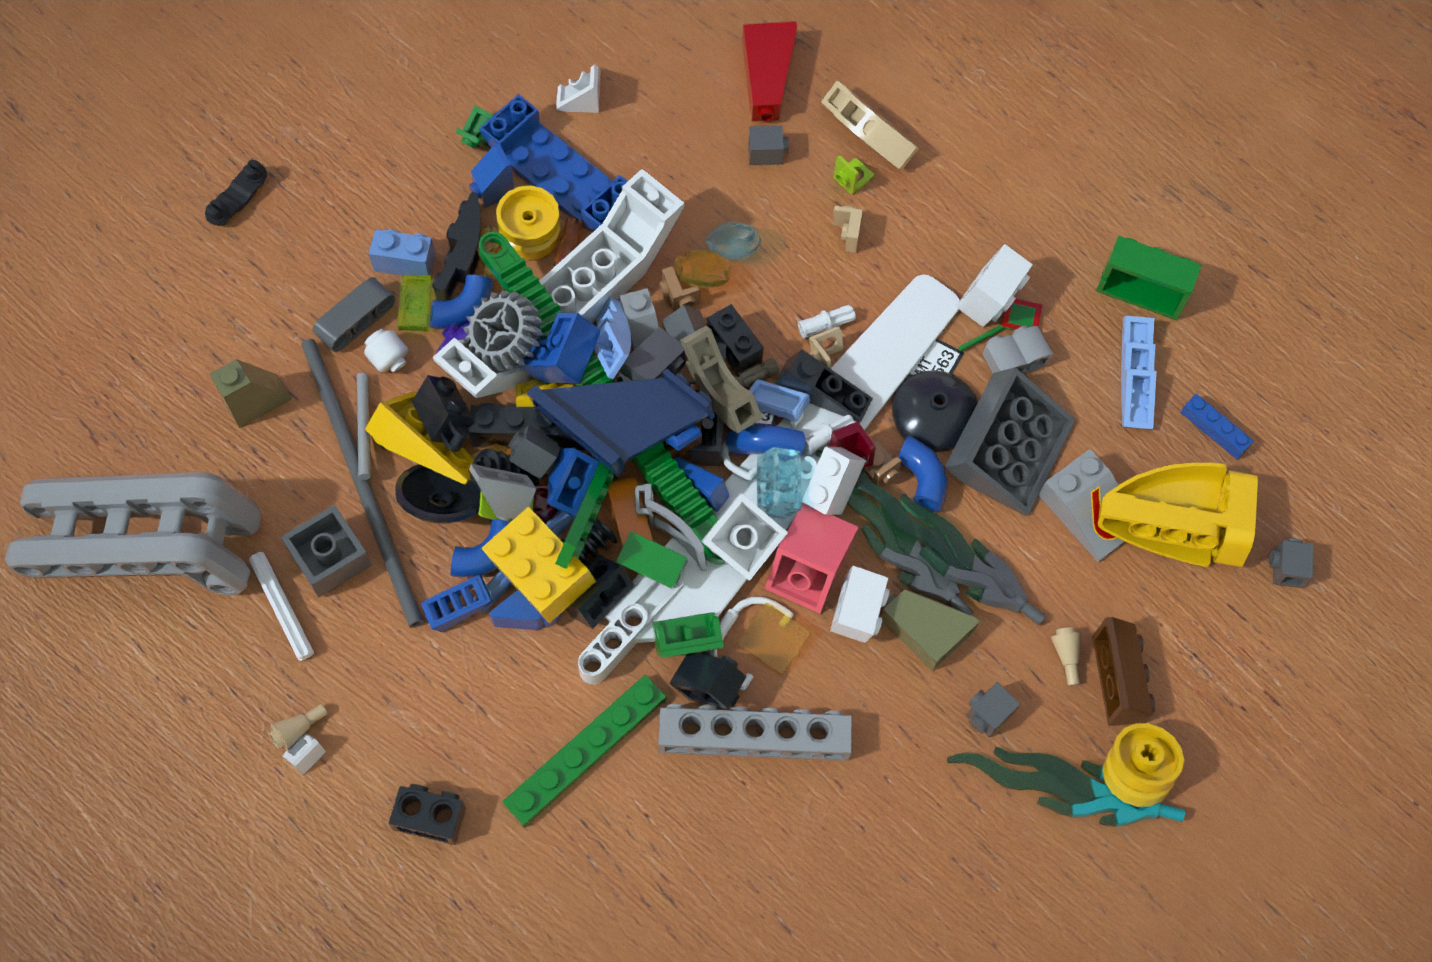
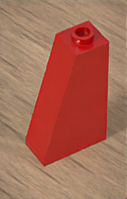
[742,21,797,122]

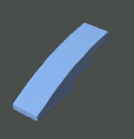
[594,297,631,379]
[1121,316,1157,430]

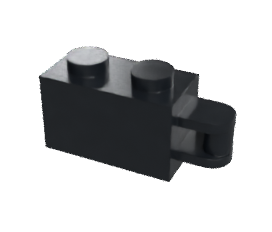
[412,375,474,452]

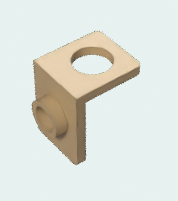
[809,326,843,369]

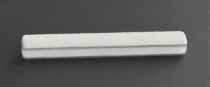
[249,552,314,661]

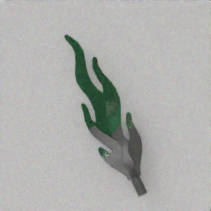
[815,450,974,616]
[856,482,1046,625]

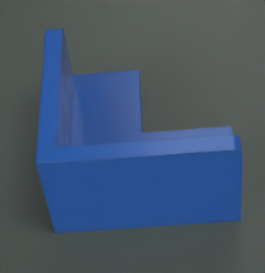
[516,313,600,384]

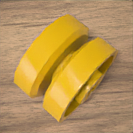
[496,186,561,260]
[1102,723,1184,807]

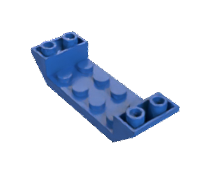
[479,94,628,230]

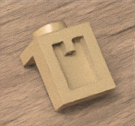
[832,206,863,253]

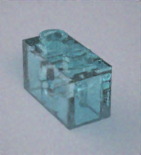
[757,447,801,519]

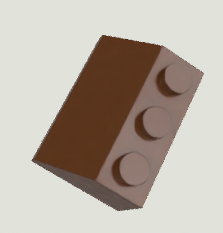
[1092,617,1155,726]

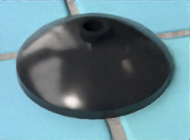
[892,370,978,452]
[395,464,481,524]

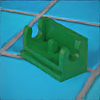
[616,531,688,589]
[652,612,724,658]

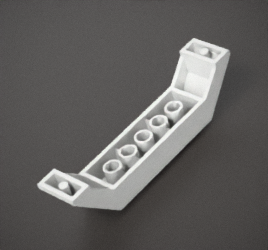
[433,169,684,398]

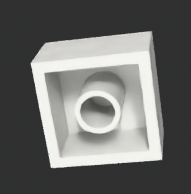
[956,244,1033,327]

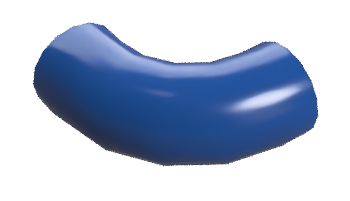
[429,275,495,329]
[725,425,805,460]
[898,436,948,512]
[450,519,511,577]

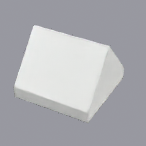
[283,733,326,775]

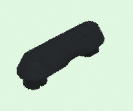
[205,160,267,226]

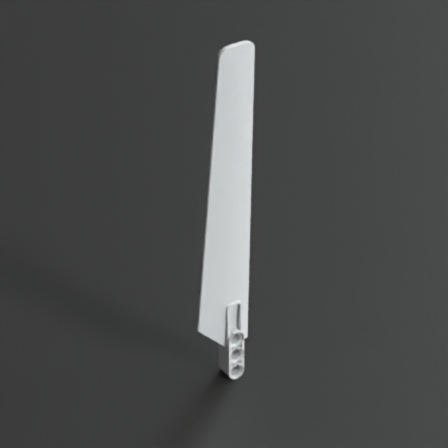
[578,275,959,685]

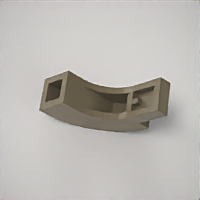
[680,326,763,433]

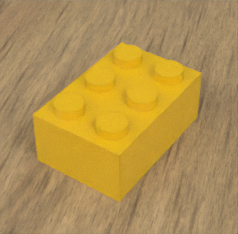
[481,507,596,624]

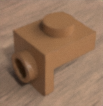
[659,266,701,312]

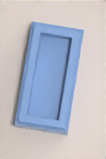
[749,379,810,422]

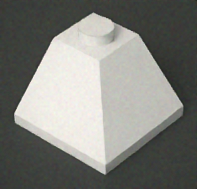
[701,493,788,581]

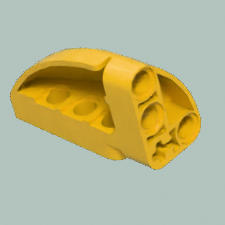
[1098,463,1258,568]

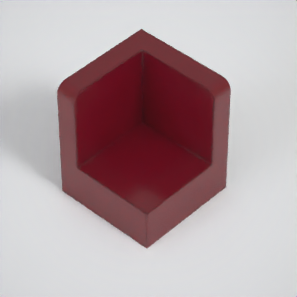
[830,421,876,469]

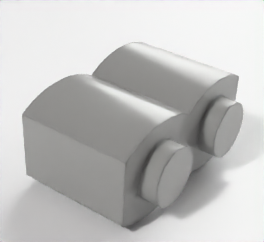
[982,326,1053,374]

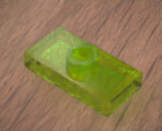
[397,275,432,331]

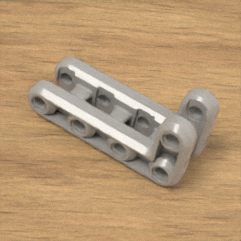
[5,472,262,596]

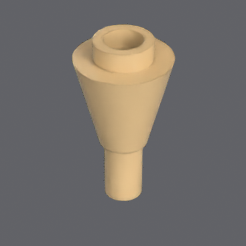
[1051,627,1082,686]
[268,704,327,751]

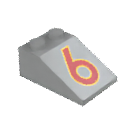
[1038,449,1125,562]

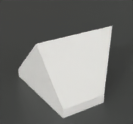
[556,65,601,113]

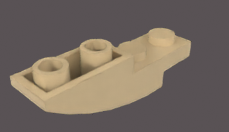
[821,80,919,170]

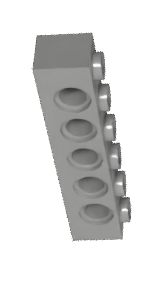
[658,704,852,761]

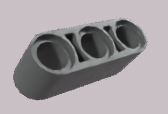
[313,277,396,352]

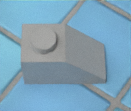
[620,288,659,351]
[469,464,536,522]

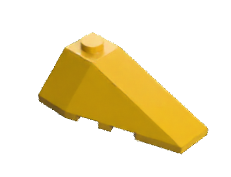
[364,391,474,485]

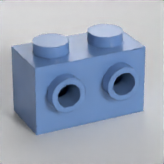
[369,229,436,280]

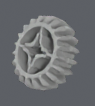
[463,290,543,372]

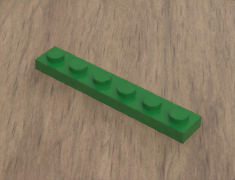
[555,462,615,569]
[502,675,666,828]

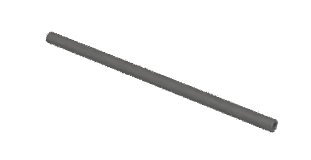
[301,339,424,628]

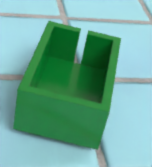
[1096,235,1201,321]

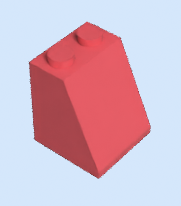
[764,503,859,614]

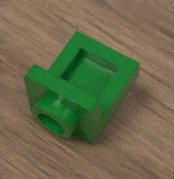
[455,106,494,149]

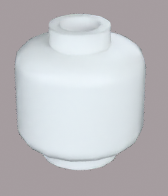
[364,329,408,373]

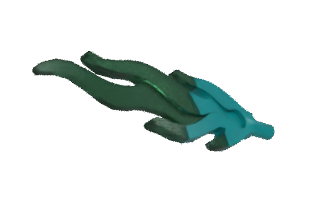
[947,747,1185,827]

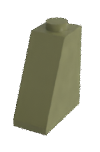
[209,359,292,428]
[881,590,980,671]

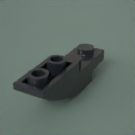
[432,192,483,301]

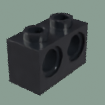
[707,304,764,376]
[566,554,635,629]
[388,784,466,845]

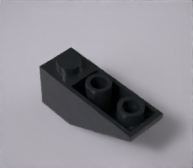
[775,349,873,422]

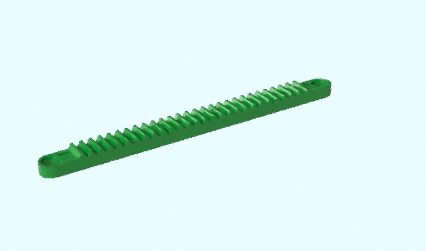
[479,232,726,564]

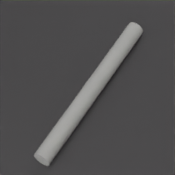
[357,373,371,480]

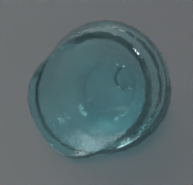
[705,222,761,262]

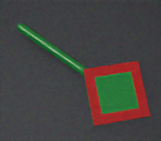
[958,299,1043,351]

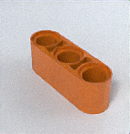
[605,476,653,549]

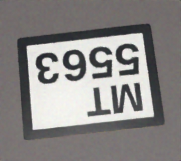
[908,339,964,377]

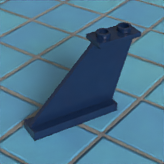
[527,368,715,477]

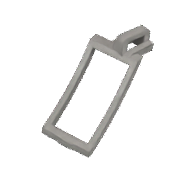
[635,484,707,571]

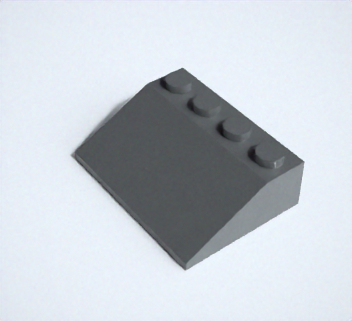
[944,367,1076,516]

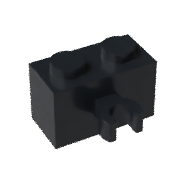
[669,652,746,709]

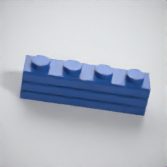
[1180,393,1254,460]

